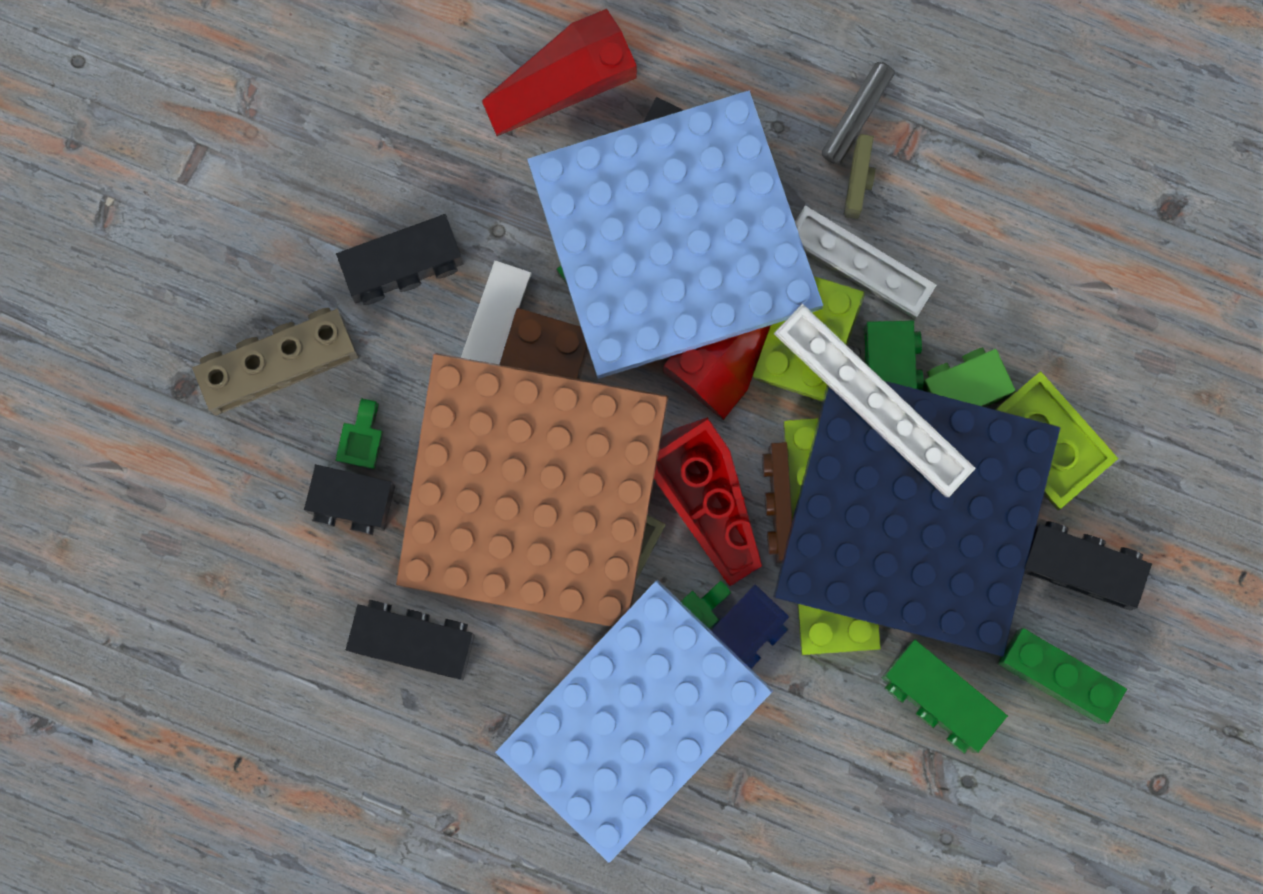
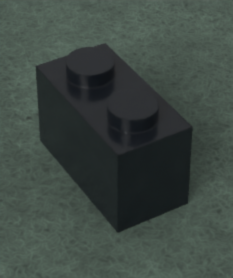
[304,464,395,536]

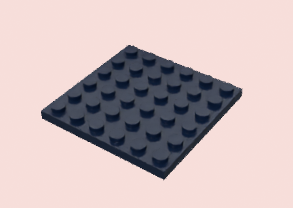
[773,380,1060,656]

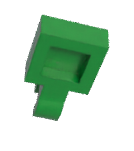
[335,398,383,470]
[680,581,731,628]

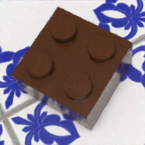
[499,308,588,379]

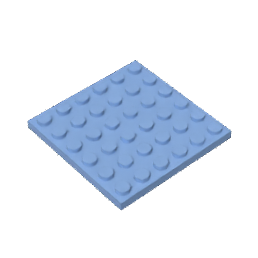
[527,90,823,379]

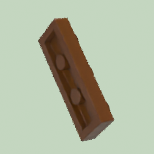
[762,442,792,564]

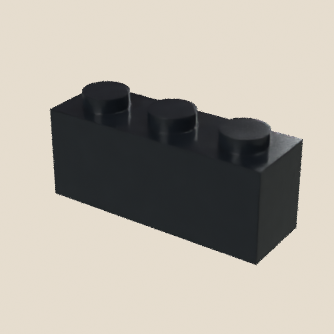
[336,214,464,305]
[1024,521,1152,611]
[345,600,475,681]

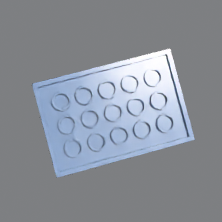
[495,580,773,863]

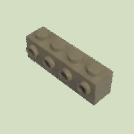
[192,308,359,416]

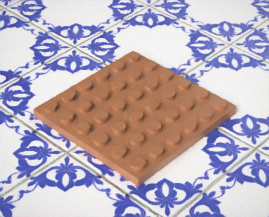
[396,353,669,627]

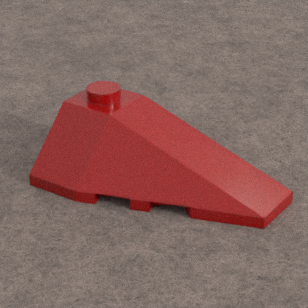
[482,9,637,136]
[663,325,771,420]
[654,417,762,587]

